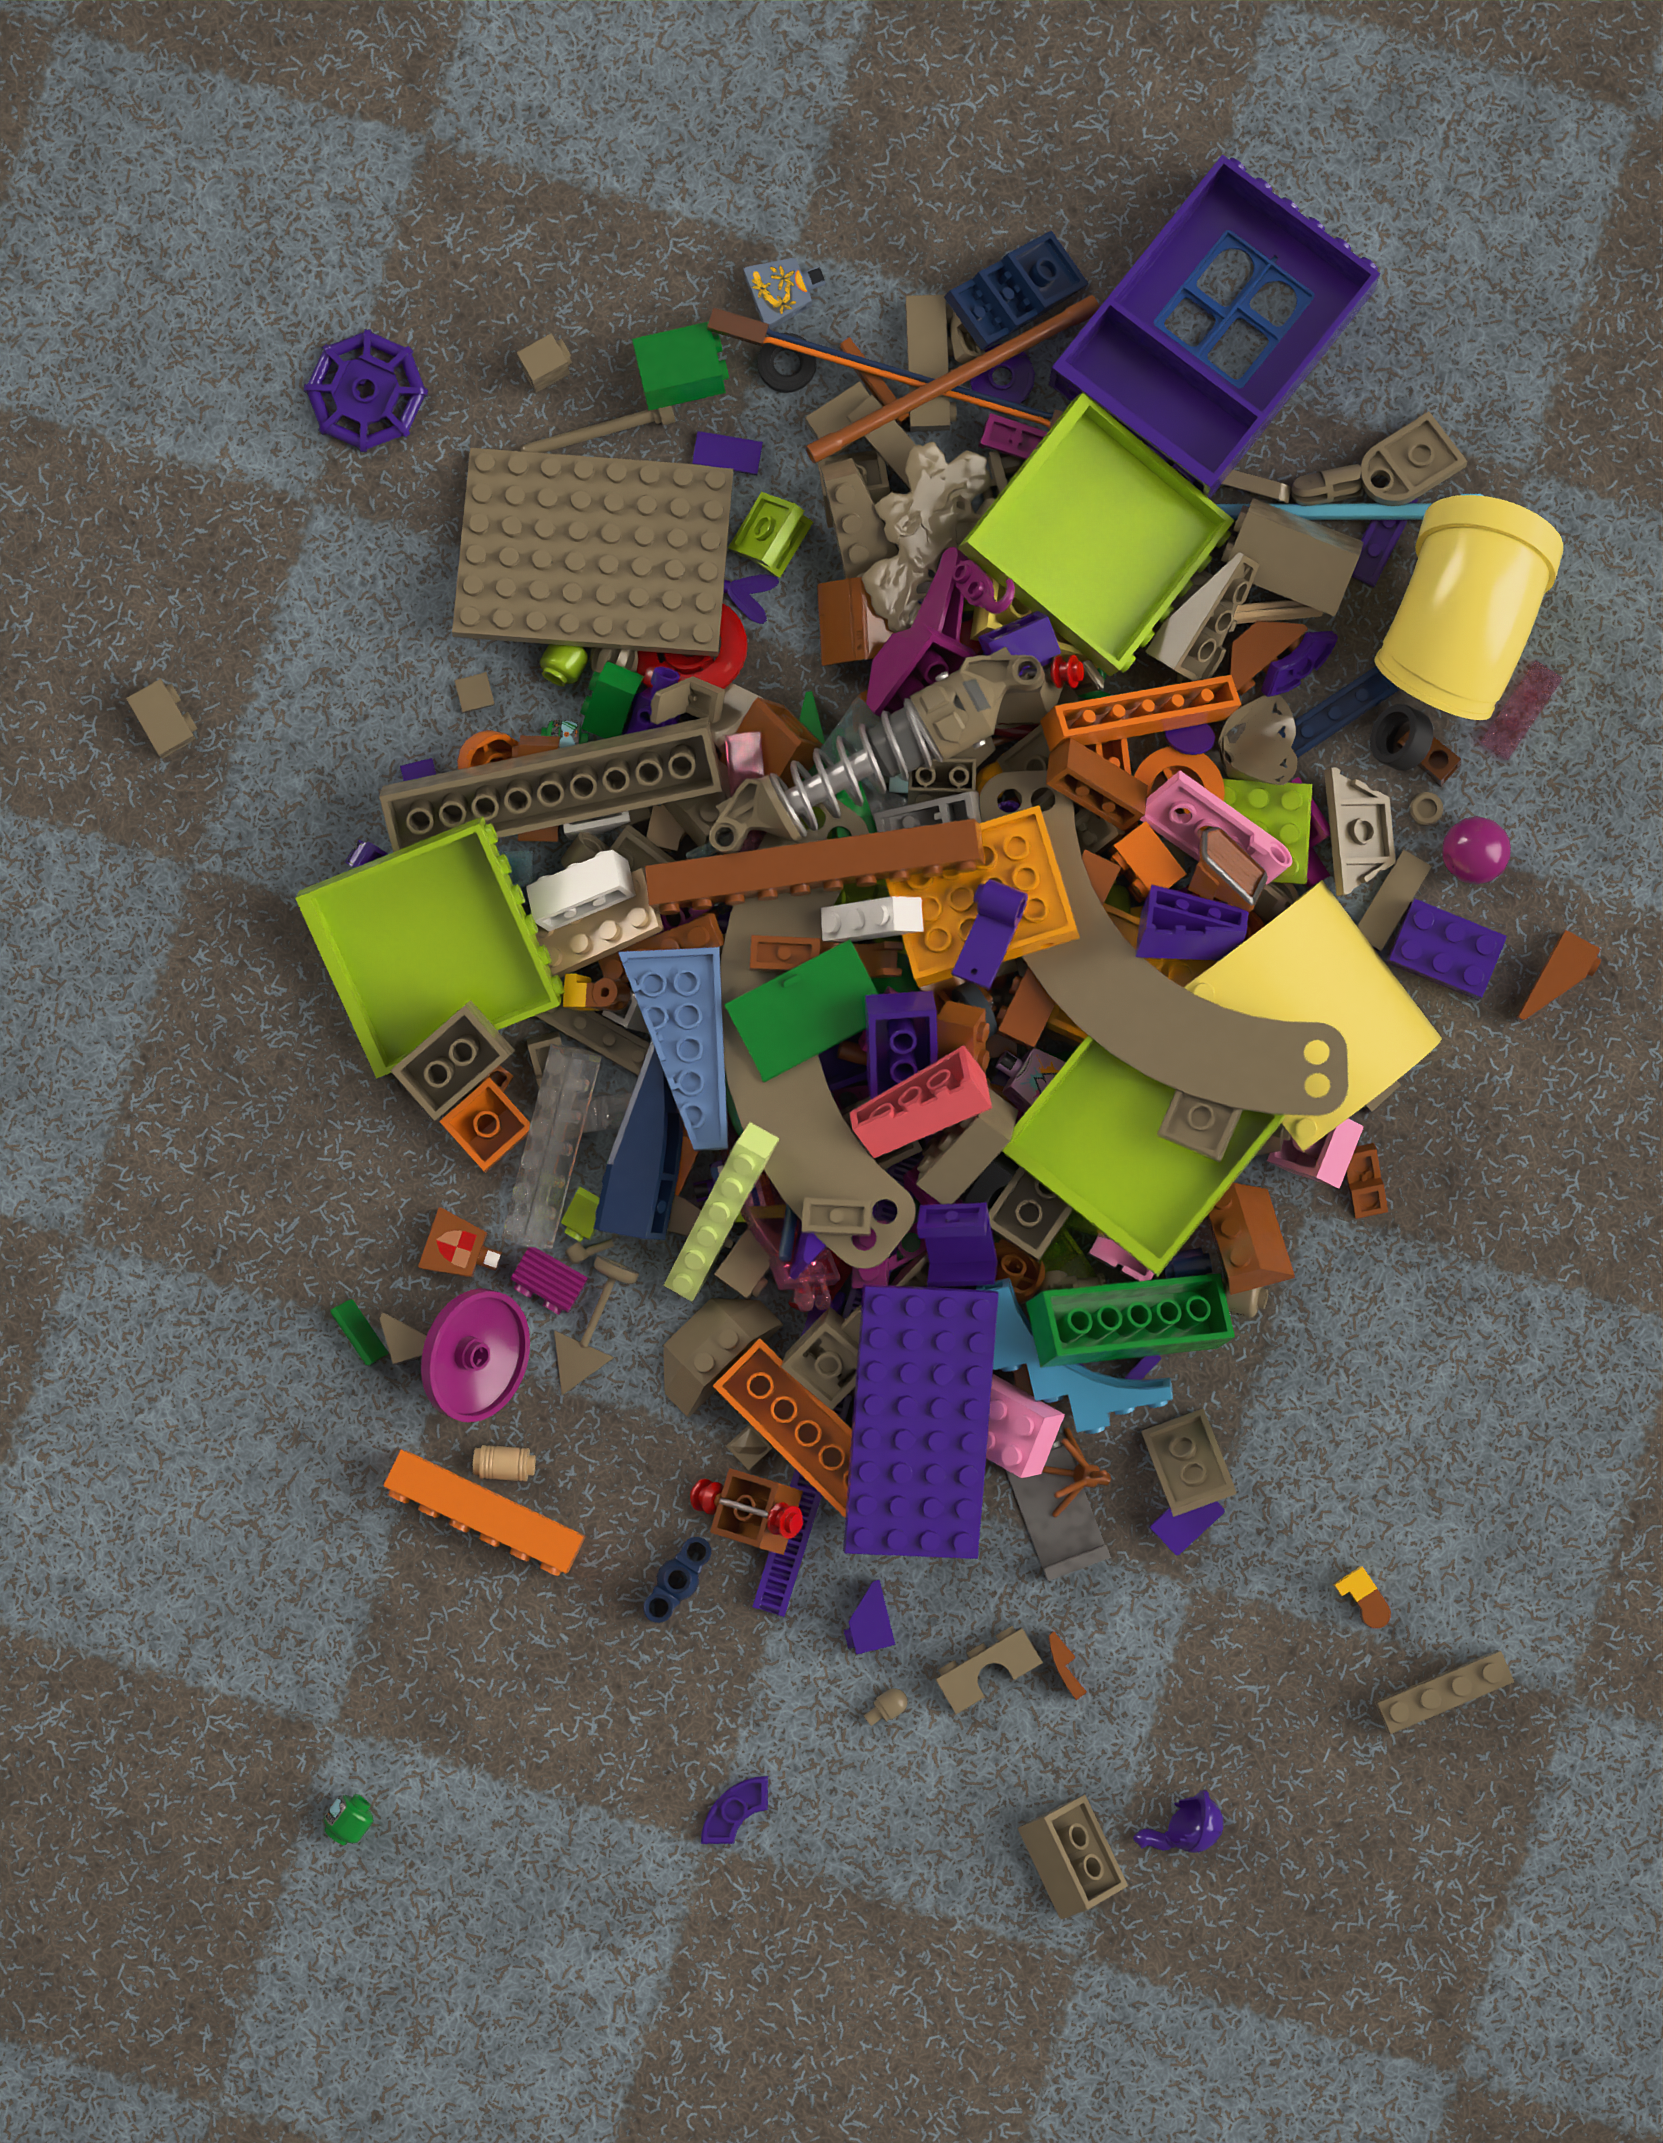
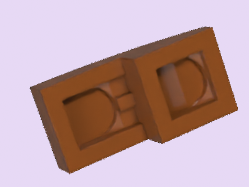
[1346,1143,1388,1219]
[1048,1631,1087,1700]

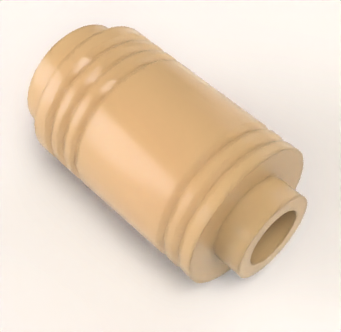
[473,1445,536,1482]

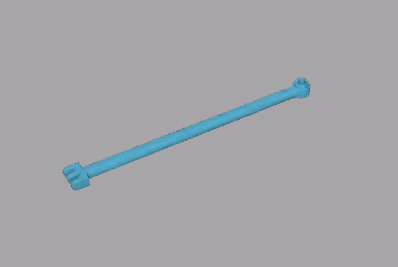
[1216,494,1484,520]

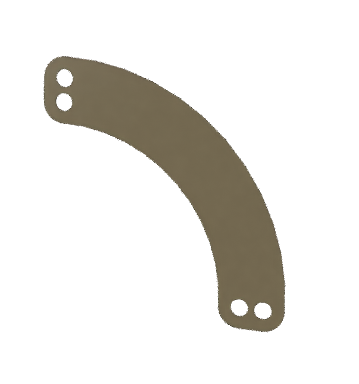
[979,770,1348,1116]
[720,798,915,1269]

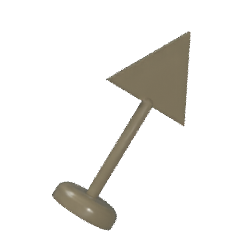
[554,1255,639,1395]

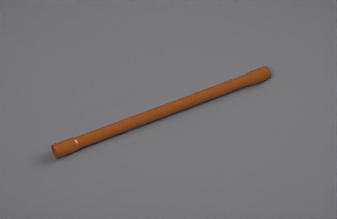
[805,295,1100,464]

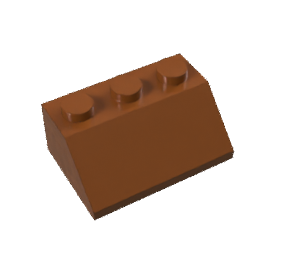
[1206,1183,1295,1295]

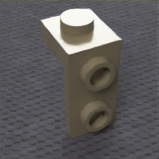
[650,676,725,724]

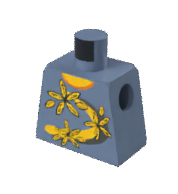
[743,258,826,330]

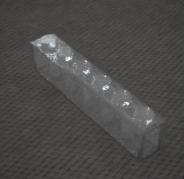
[502,1044,602,1249]

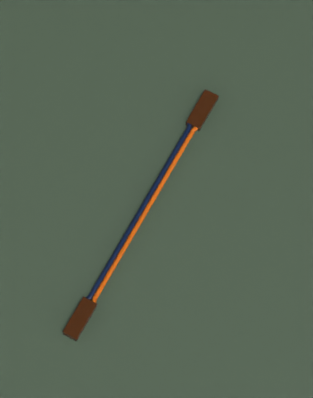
[707,308,1063,430]

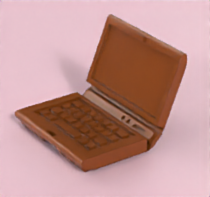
[817,577,910,666]

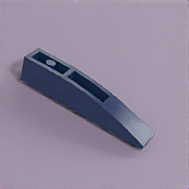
[594,1040,683,1240]

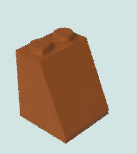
[720,697,827,789]

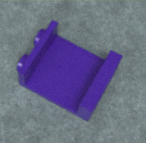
[917,1203,997,1287]

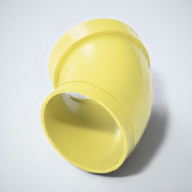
[1374,495,1564,720]

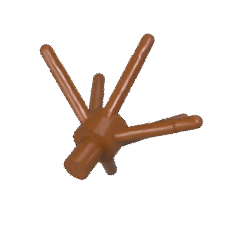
[1042,1428,1111,1517]

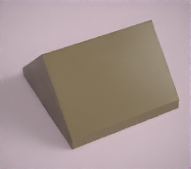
[379,1313,427,1365]

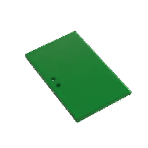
[724,939,878,1082]

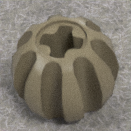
[589,647,638,673]

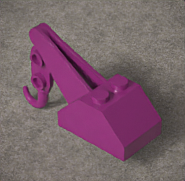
[866,547,1015,717]

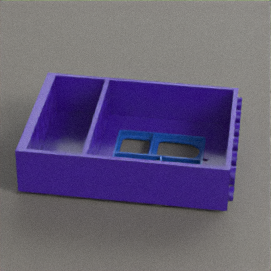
[1049,154,1381,499]

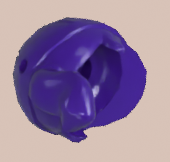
[1133,1790,1224,1853]

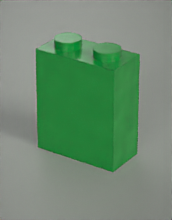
[632,321,729,411]

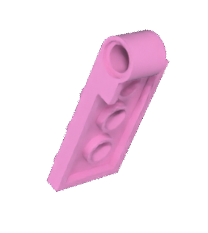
[1139,770,1292,885]

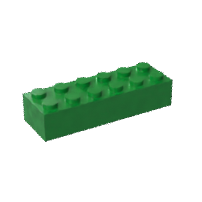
[1026,1273,1235,1368]

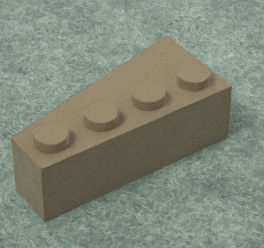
[820,458,899,579]

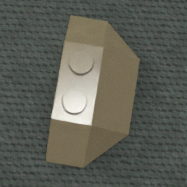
[663,1298,784,1418]

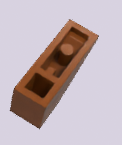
[1515,930,1602,1023]

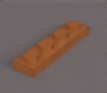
[598,913,724,983]

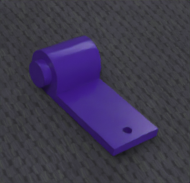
[952,879,1028,990]

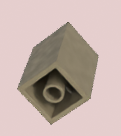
[1221,498,1364,616]

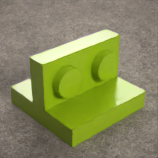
[728,491,813,578]

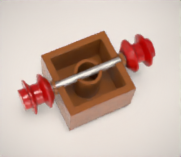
[690,1468,803,1555]

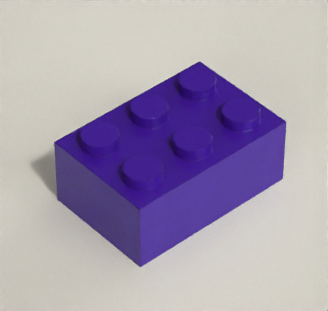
[1386,898,1507,1001]
[865,991,937,1100]

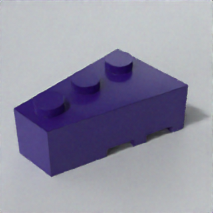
[1135,884,1249,960]

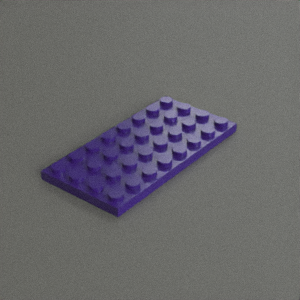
[843,1284,999,1559]

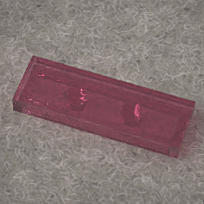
[1480,660,1563,761]

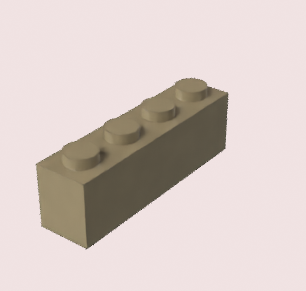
[905,294,957,432]
[1374,1650,1514,1734]

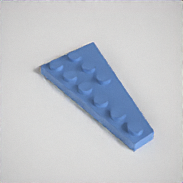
[618,947,728,1151]

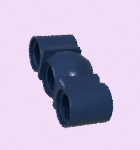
[644,1537,712,1623]

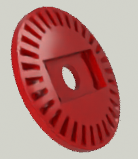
[636,603,748,689]

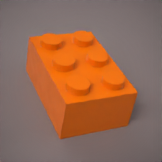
[1107,821,1187,903]

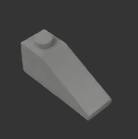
[874,791,982,832]

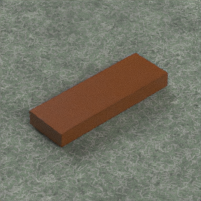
[840,337,909,427]

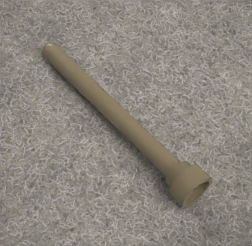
[520,406,676,453]

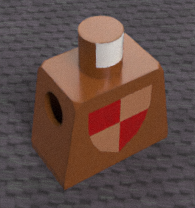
[418,1207,502,1278]

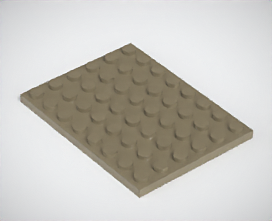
[452,448,733,657]

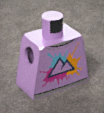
[995,1049,1066,1114]

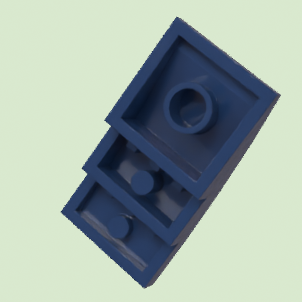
[944,230,1089,351]

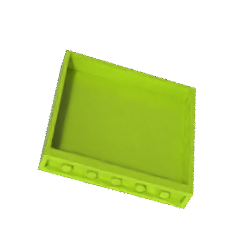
[957,392,1235,676]
[295,816,565,1079]
[1001,1035,1285,1277]

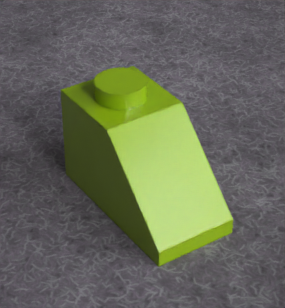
[561,1187,600,1242]

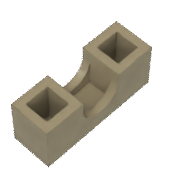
[935,1625,1043,1714]

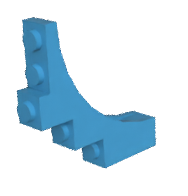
[976,1278,1173,1434]

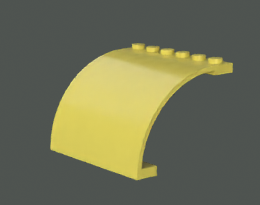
[1183,880,1442,1151]

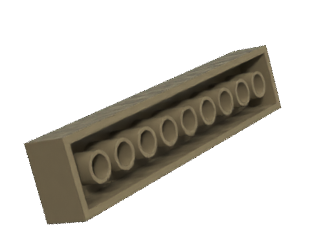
[379,717,723,852]

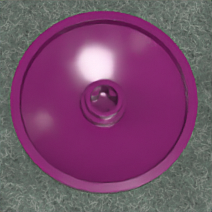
[421,1288,530,1422]

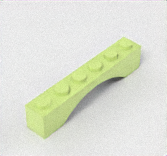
[663,1122,779,1302]

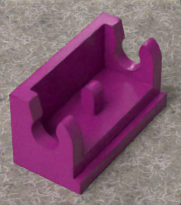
[978,413,1047,460]

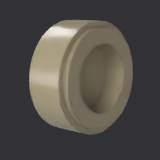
[1410,792,1443,826]

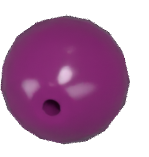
[1442,816,1511,885]

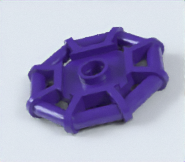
[304,329,428,452]

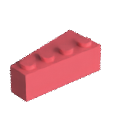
[850,1045,992,1158]

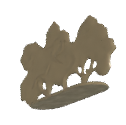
[862,442,995,633]

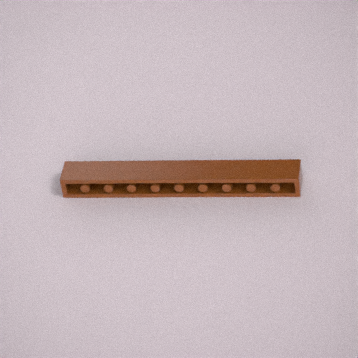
[645,819,985,915]

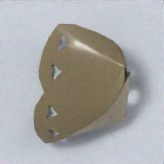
[1218,695,1298,785]

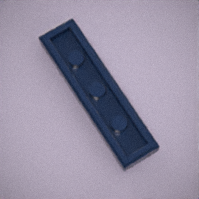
[1278,666,1399,760]

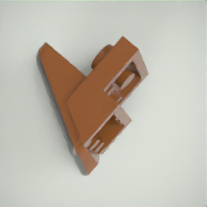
[1188,827,1268,911]

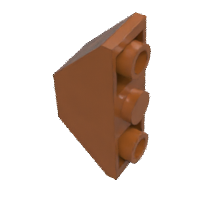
[1227,621,1308,696]

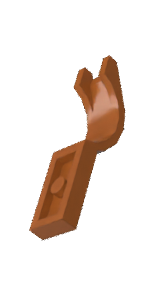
[750,935,903,978]

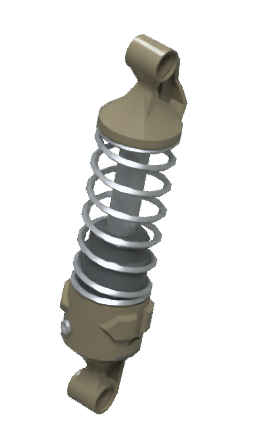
[709,647,1045,855]

